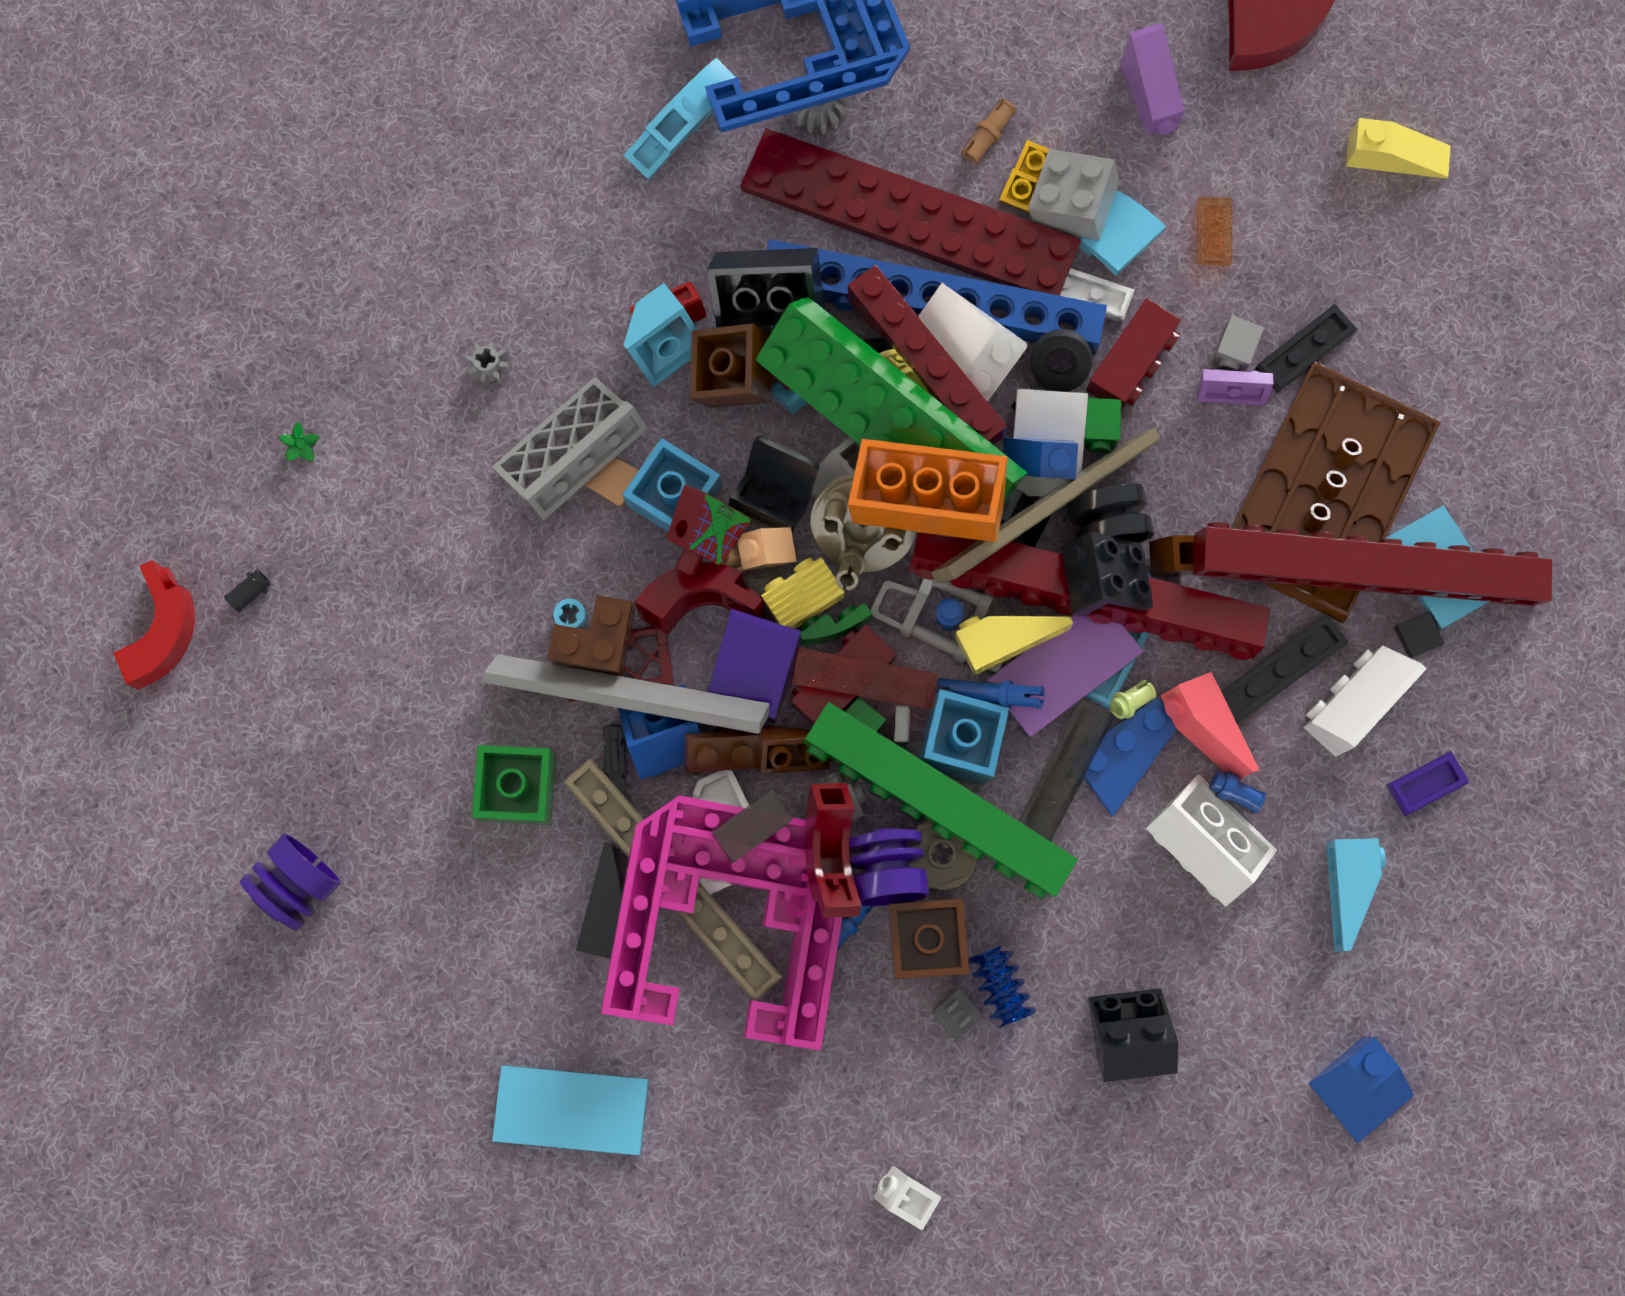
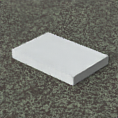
[1013,389,1088,497]

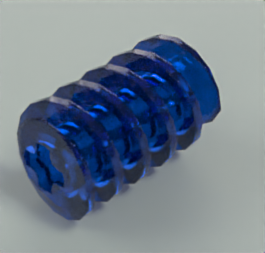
[968,945,1036,1028]

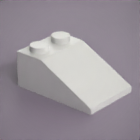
[918,283,1027,402]

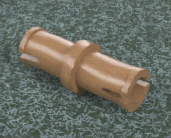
[960,98,1017,165]

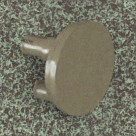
[810,473,916,590]

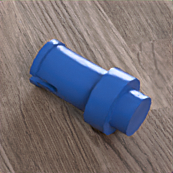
[935,598,964,631]
[1209,771,1266,814]

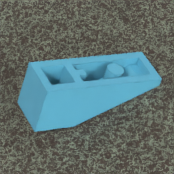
[1326,838,1386,952]

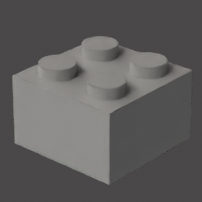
[1028,149,1120,241]

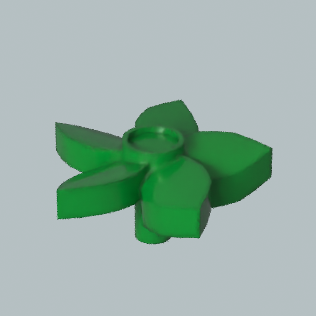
[278,421,319,461]

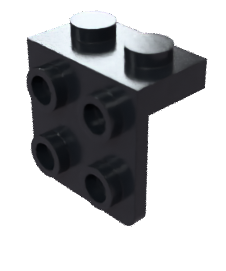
[728,435,820,533]
[1061,531,1153,616]

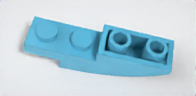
[623,58,741,180]

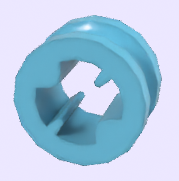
[554,599,587,629]

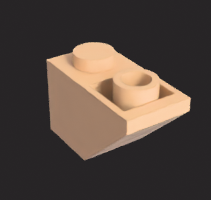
[722,527,797,573]

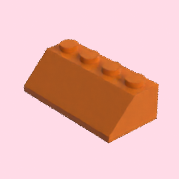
[848,439,1008,542]

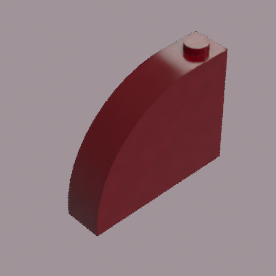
[1228,0,1335,71]

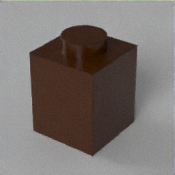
[1149,535,1195,577]

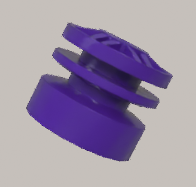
[849,828,930,907]
[239,833,341,931]

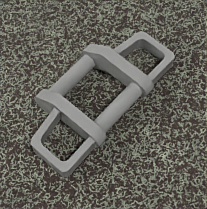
[871,579,1003,674]

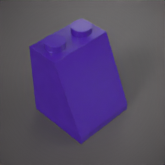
[708,609,802,726]

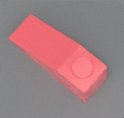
[1161,672,1259,779]

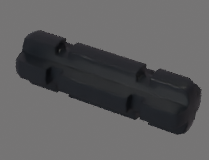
[603,724,626,794]

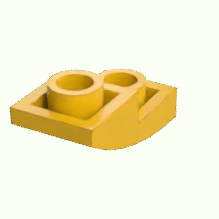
[999,140,1049,213]

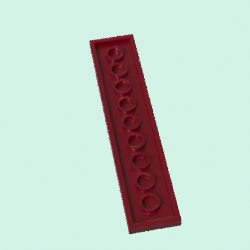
[740,128,1081,296]

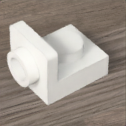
[874,1166,942,1230]

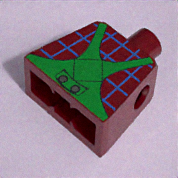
[667,485,751,577]

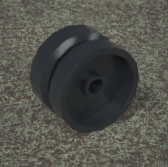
[1067,483,1155,544]

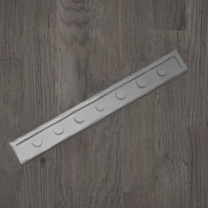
[484,654,770,734]

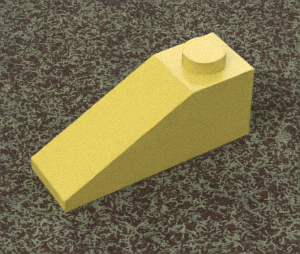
[1346,118,1450,179]
[955,616,1073,676]

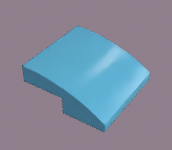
[1074,191,1166,276]

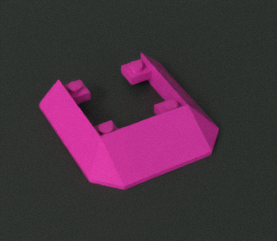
[600,795,842,1051]

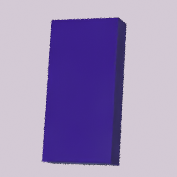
[1386,751,1470,817]

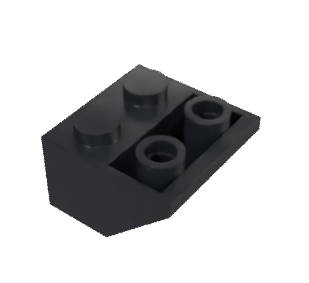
[1088,988,1178,1082]

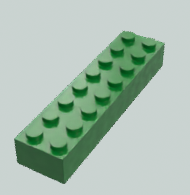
[755,297,1027,506]

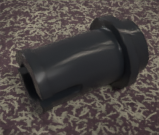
[224,569,271,613]

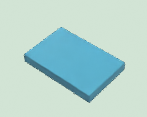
[1385,505,1490,630]

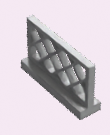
[492,377,648,521]

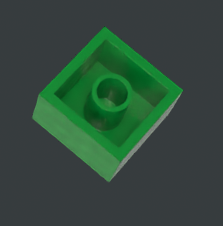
[471,745,556,825]

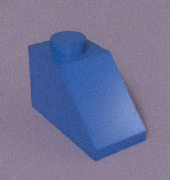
[1003,437,1078,479]

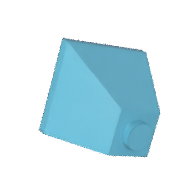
[624,283,697,387]

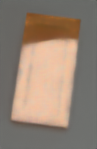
[1196,197,1232,266]

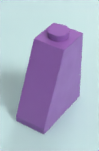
[1120,23,1185,135]

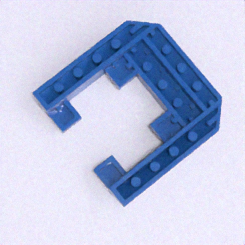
[675,0,910,132]

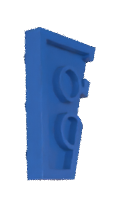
[1069,697,1177,817]

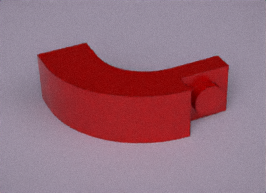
[113,560,195,690]

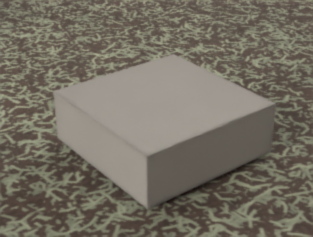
[893,706,910,747]

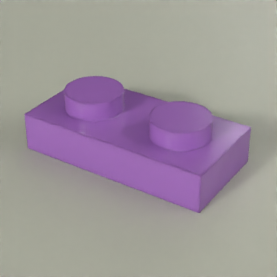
[1197,369,1274,406]

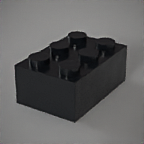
[707,248,825,332]

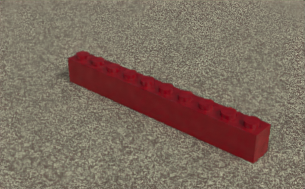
[1193,522,1552,606]
[908,532,1270,660]

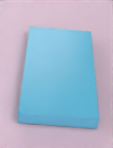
[492,1065,649,1155]

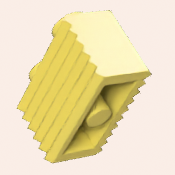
[761,557,845,629]

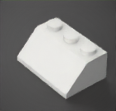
[1303,646,1427,757]
[1146,774,1277,907]

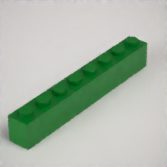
[803,702,1078,899]

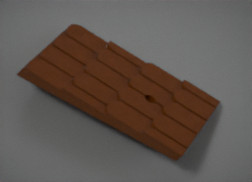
[1230,361,1441,623]

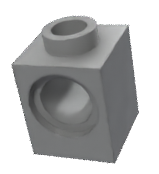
[1211,315,1264,372]

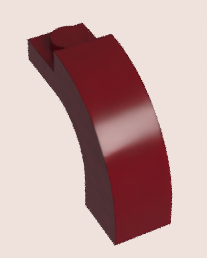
[634,562,766,635]
[805,783,861,918]

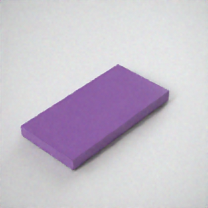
[986,615,1144,738]

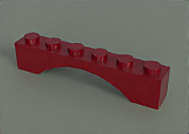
[848,264,1007,445]

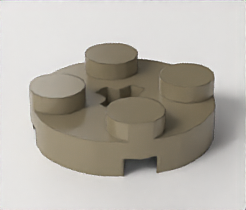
[909,821,977,891]

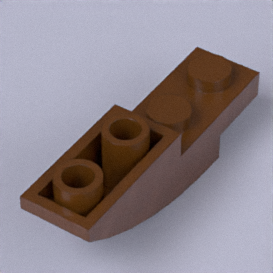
[683,726,830,774]

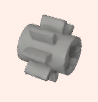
[466,341,511,387]

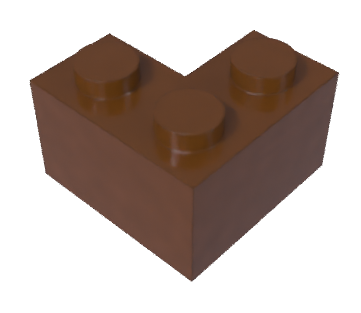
[547,595,636,677]

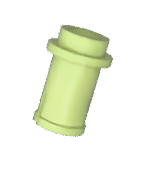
[1110,680,1156,719]

